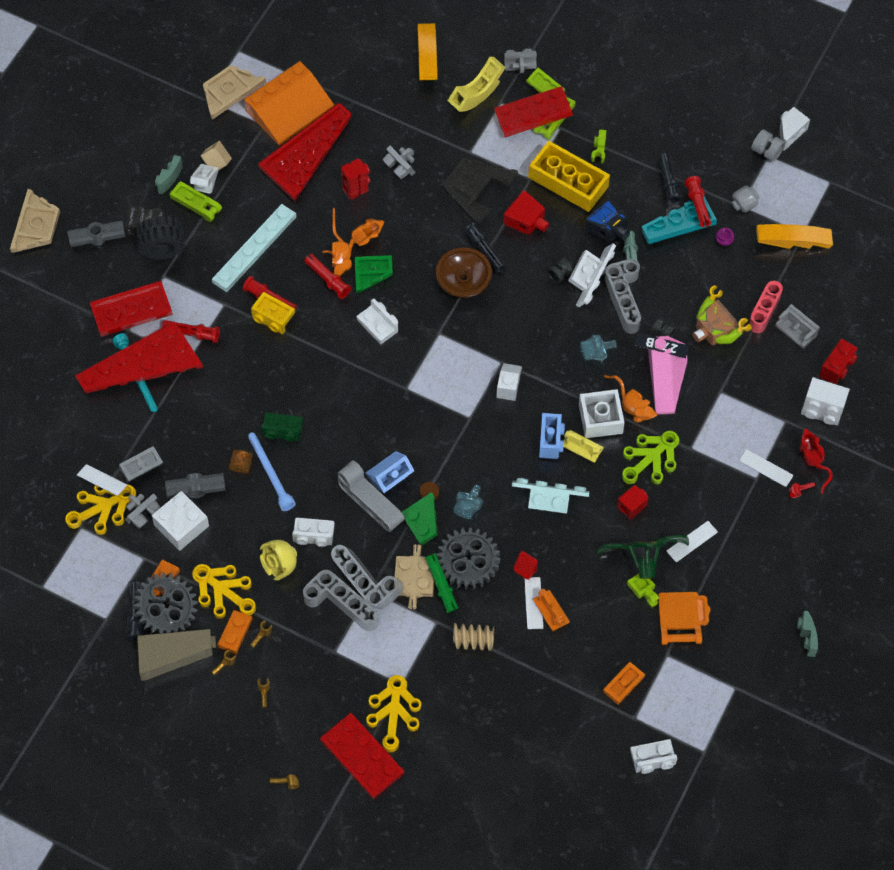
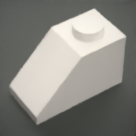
[780,107,810,150]
[497,363,522,401]

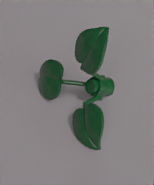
[597,535,689,579]

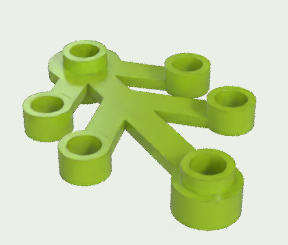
[622,431,679,484]

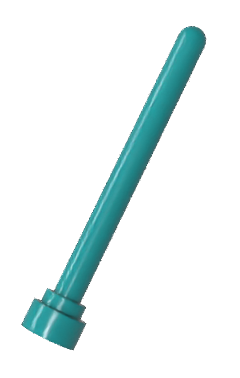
[112,333,158,412]

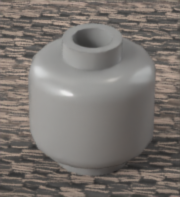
[731,186,760,213]

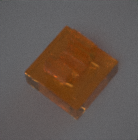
[229,450,253,474]

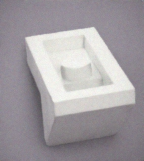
[190,164,219,193]

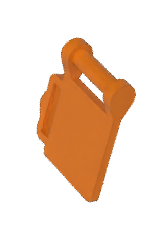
[658,592,711,645]

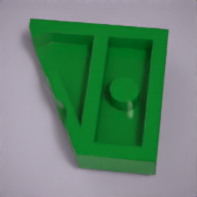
[355,255,393,293]
[401,492,438,545]

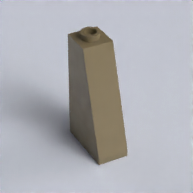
[138,629,216,681]

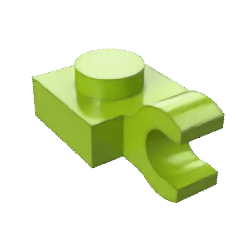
[591,130,607,163]
[627,574,659,608]

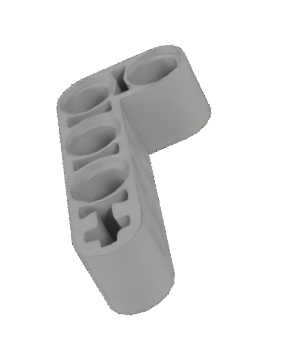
[605,259,641,334]
[338,460,405,532]
[331,545,404,609]
[303,570,378,631]

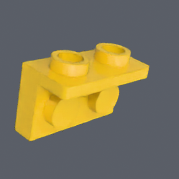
[251,292,295,334]

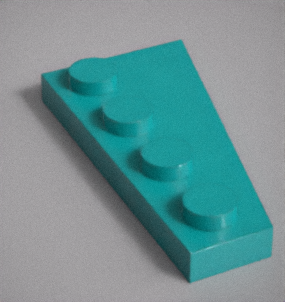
[642,197,717,244]

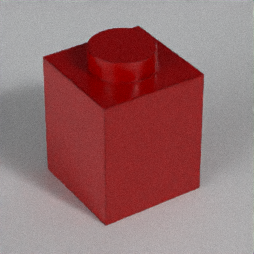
[617,485,649,520]

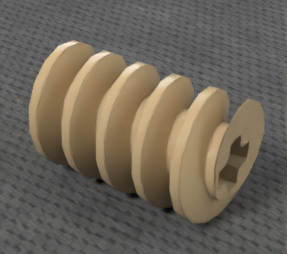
[453,623,494,651]

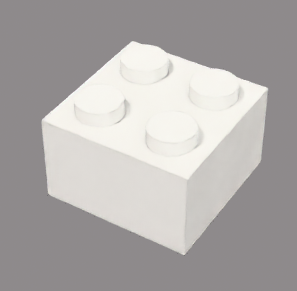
[801,378,849,426]
[579,389,624,438]
[152,491,209,551]

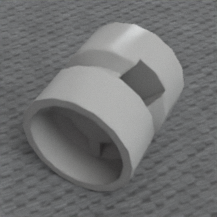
[751,129,785,162]

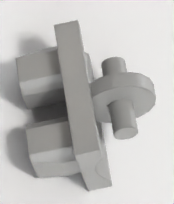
[504,49,537,73]
[383,146,416,179]
[125,493,160,529]

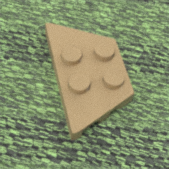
[203,65,266,119]
[10,189,60,253]

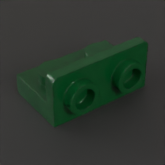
[261,412,304,441]

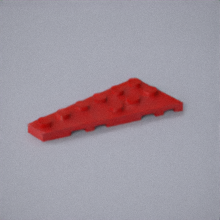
[258,103,351,201]
[75,321,203,393]

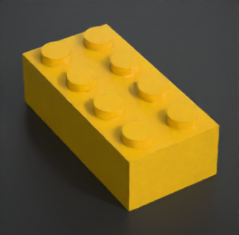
[528,141,610,212]

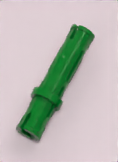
[424,553,459,613]

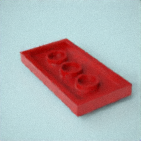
[494,86,573,138]
[90,281,173,337]
[320,713,404,800]

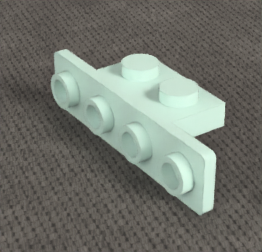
[512,478,589,513]

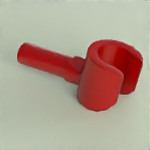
[789,482,815,498]

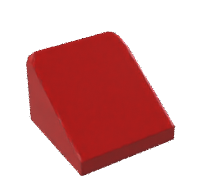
[513,551,538,580]

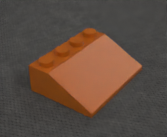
[244,61,334,145]

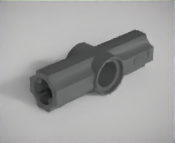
[68,221,125,247]
[165,473,225,498]

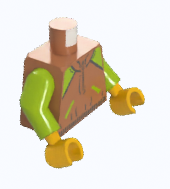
[692,286,752,345]

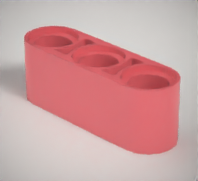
[749,281,783,333]

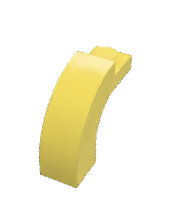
[448,57,506,112]

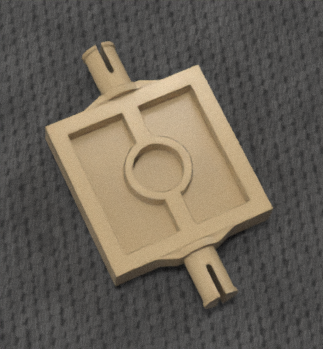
[394,545,434,609]

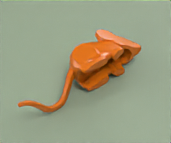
[332,208,352,276]
[322,219,384,254]
[604,375,657,422]

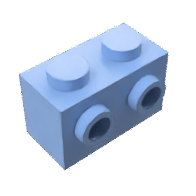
[539,413,565,459]
[366,451,414,493]

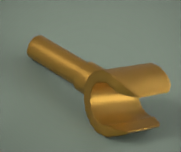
[250,621,272,648]
[211,650,236,675]
[257,678,270,708]
[270,774,299,789]

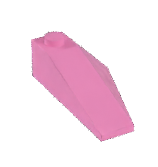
[648,336,687,414]

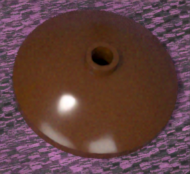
[436,248,492,298]

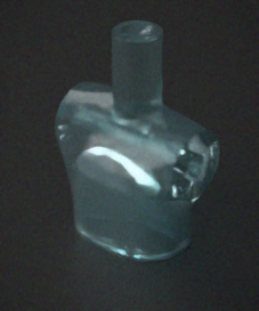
[580,335,617,361]
[453,485,483,519]

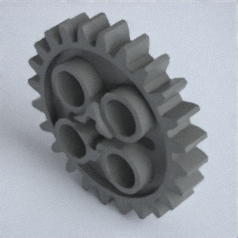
[437,528,500,590]
[132,572,198,634]

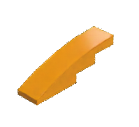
[418,24,437,80]
[756,224,833,249]

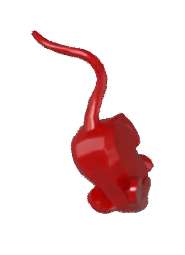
[800,428,833,494]

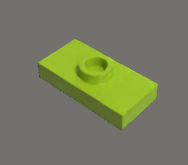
[526,68,565,93]

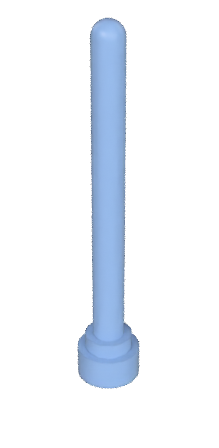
[248,432,296,511]

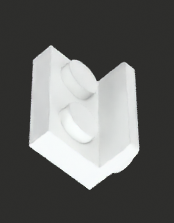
[357,299,398,345]
[292,518,335,547]
[630,739,677,774]

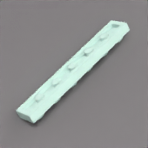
[212,204,296,292]

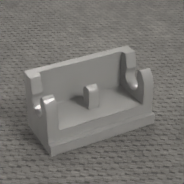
[775,304,820,349]
[119,446,163,483]

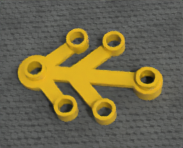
[65,485,136,535]
[192,564,256,619]
[366,675,421,752]

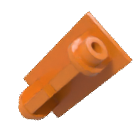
[532,589,570,631]

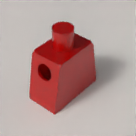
[503,191,550,235]

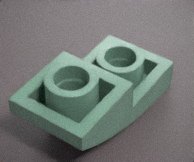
[155,155,183,194]
[797,611,818,657]

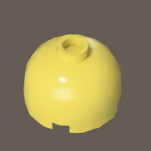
[260,540,297,580]

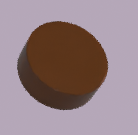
[420,482,439,501]

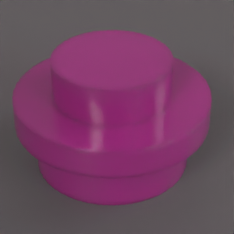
[716,228,734,246]

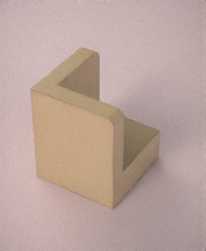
[201,141,232,170]

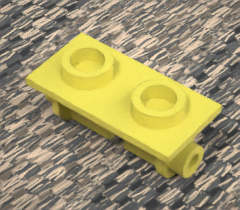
[563,430,604,463]

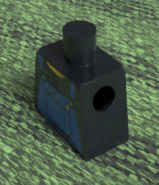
[585,199,630,242]

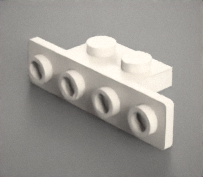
[568,243,616,307]

